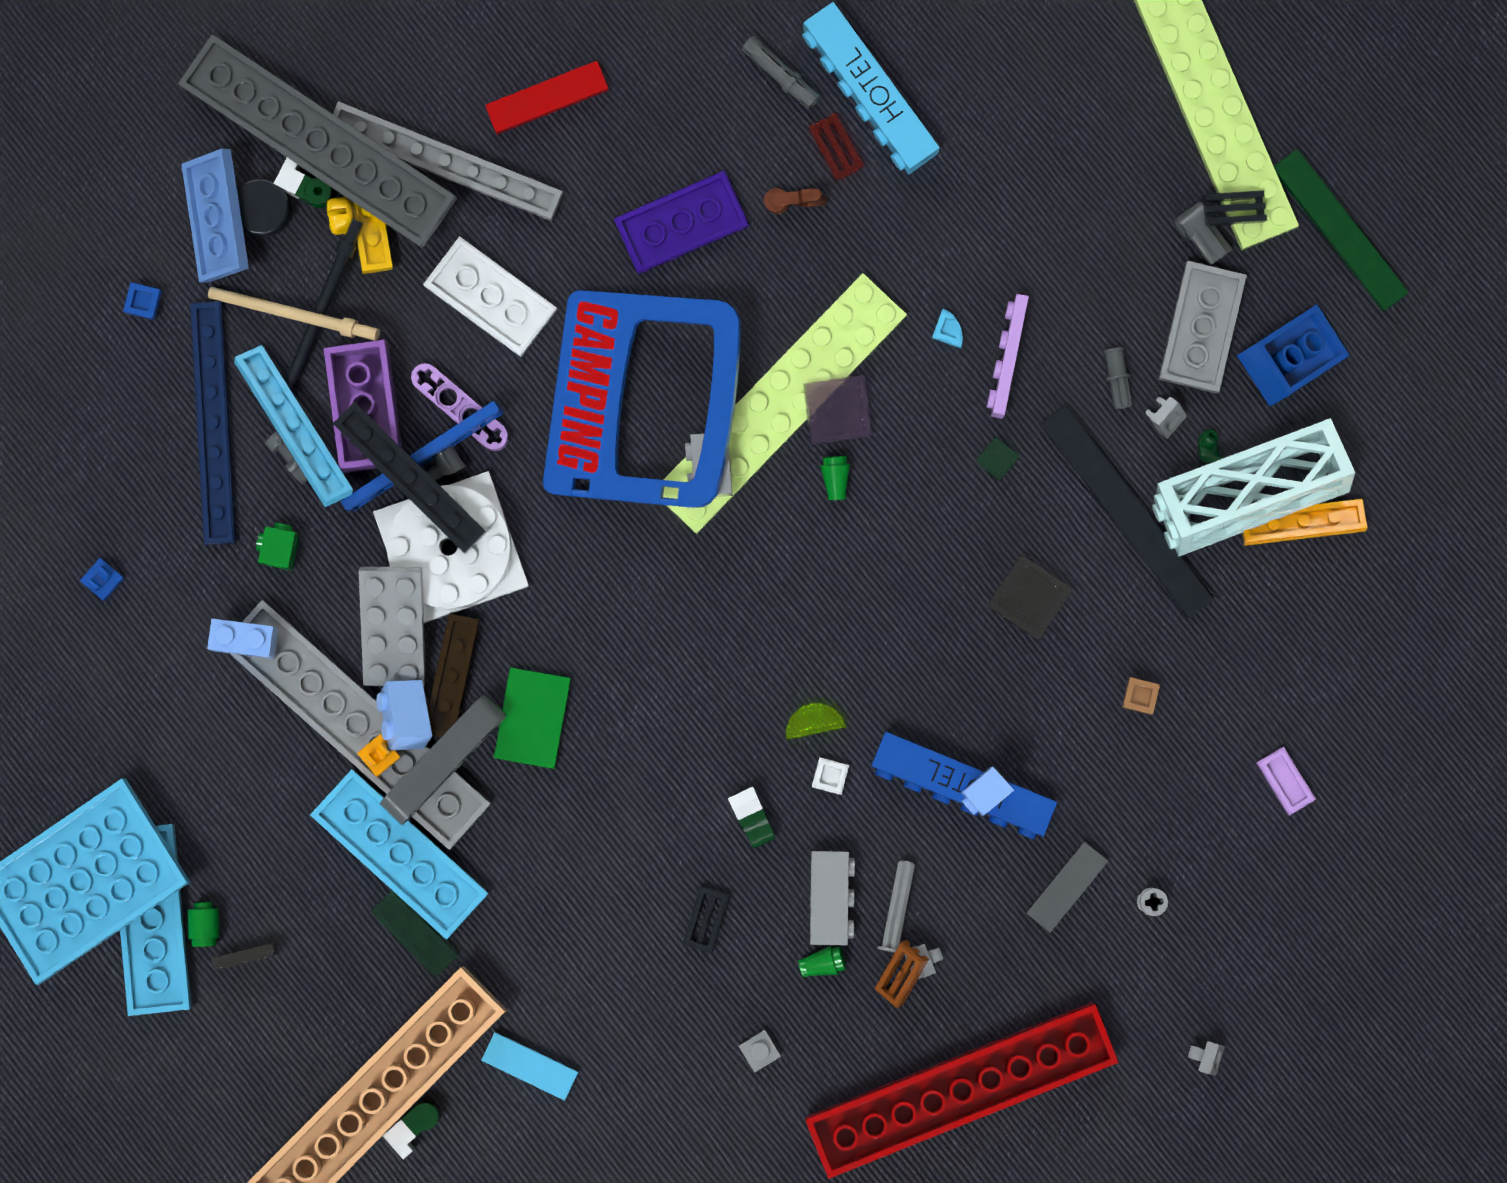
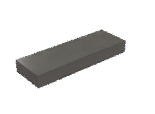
[1026,842,1108,933]

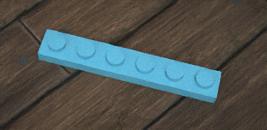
[234,345,353,507]

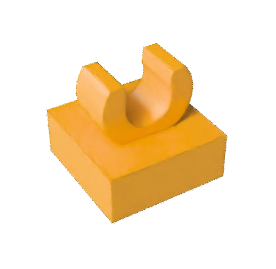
[357,734,402,777]

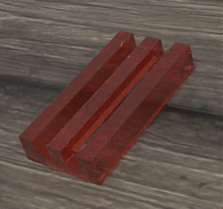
[808,113,864,181]

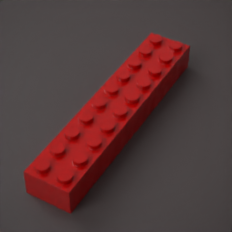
[805,1002,1119,1179]

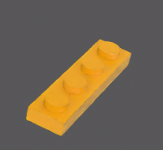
[1242,499,1368,546]

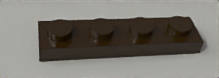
[428,614,480,738]

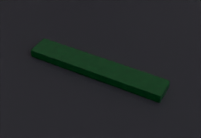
[1274,149,1409,312]

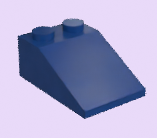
[1237,305,1350,407]

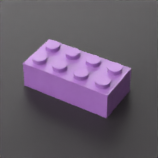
[324,340,402,473]

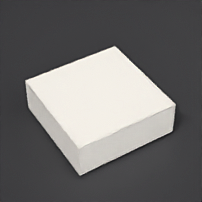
[812,757,849,795]

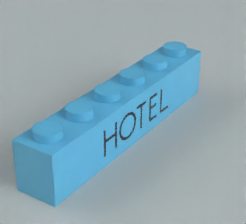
[802,2,940,175]

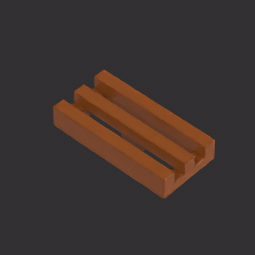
[875,940,929,1008]

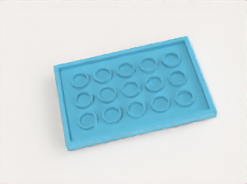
[0,778,190,985]

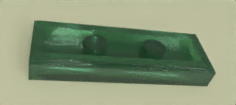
[371,890,458,977]

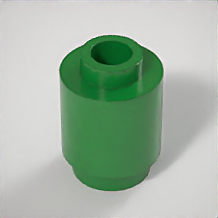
[187,902,220,947]

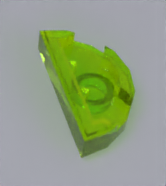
[786,703,846,740]

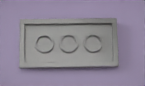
[1158,261,1247,394]
[359,566,426,686]

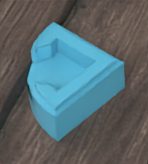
[932,309,963,349]

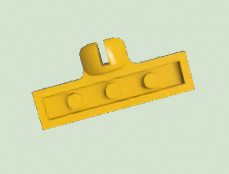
[327,196,393,274]

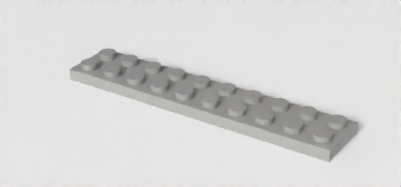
[231,600,491,850]

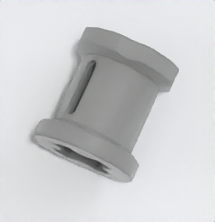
[1137,888,1168,916]

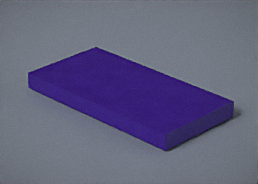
[614,170,749,275]

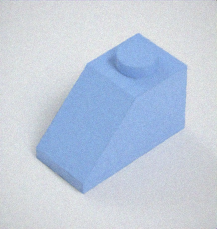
[961,767,1014,816]

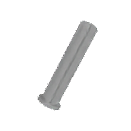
[877,860,915,953]

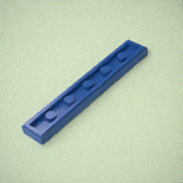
[340,401,504,512]

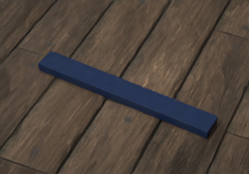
[190,301,236,546]

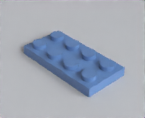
[181,148,249,283]

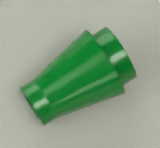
[820,456,850,500]
[798,945,846,977]

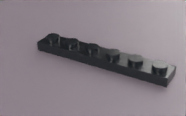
[333,402,487,554]

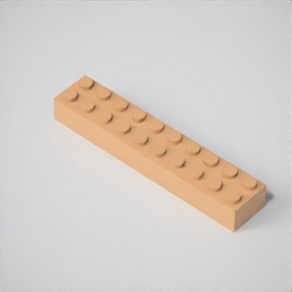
[247,966,507,1183]

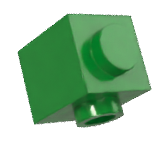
[256,523,300,571]

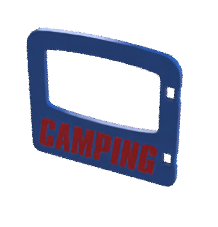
[543,290,741,508]

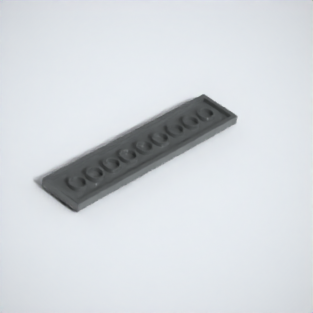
[178,34,457,249]

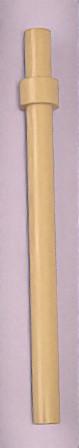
[208,287,380,341]

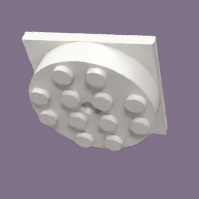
[373,471,529,624]

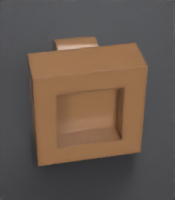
[1122,677,1160,715]

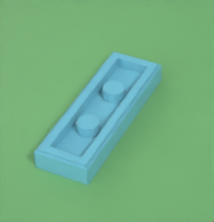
[481,1032,578,1101]

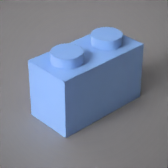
[207,619,279,659]
[376,680,432,751]

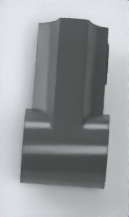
[1174,201,1232,266]

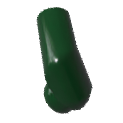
[1197,429,1224,465]

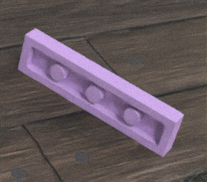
[987,294,1029,419]

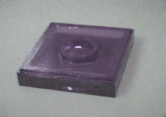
[803,375,872,444]

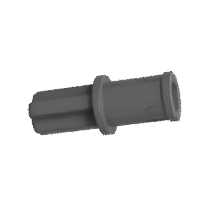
[1104,347,1132,409]

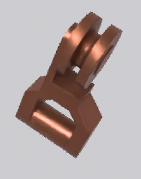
[764,188,828,214]

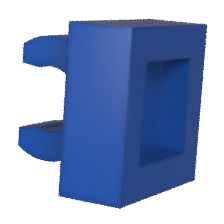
[80,558,125,601]

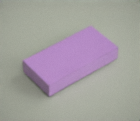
[1256,747,1316,815]

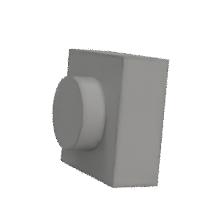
[738,1029,781,1073]

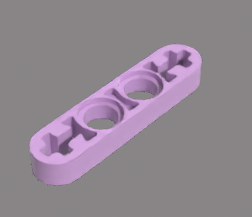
[411,363,509,451]

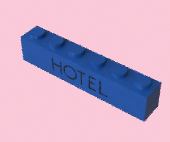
[870,732,1057,840]

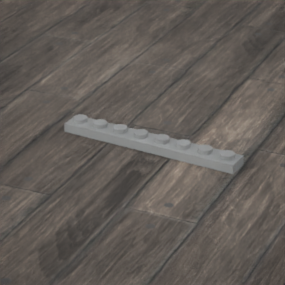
[333,101,563,221]

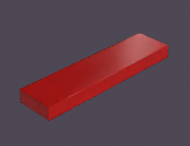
[485,61,609,135]

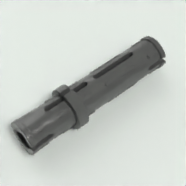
[741,36,821,110]

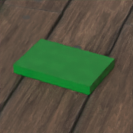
[494,667,571,769]

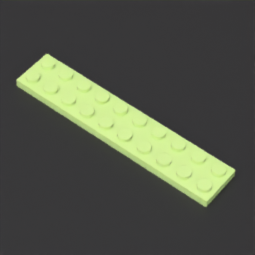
[1134,0,1299,251]
[663,273,907,534]

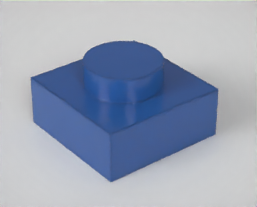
[123,282,162,320]

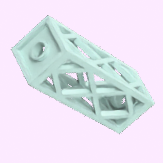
[1152,418,1355,557]

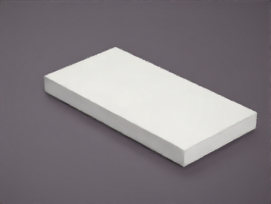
[423,236,557,357]

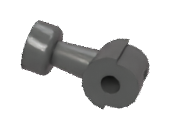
[265,431,308,485]
[425,446,467,481]

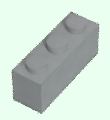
[810,851,855,945]

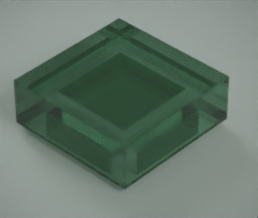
[976,437,1019,481]

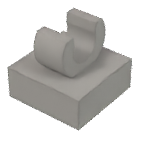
[1146,397,1187,439]
[904,944,944,979]
[1188,1041,1225,1076]

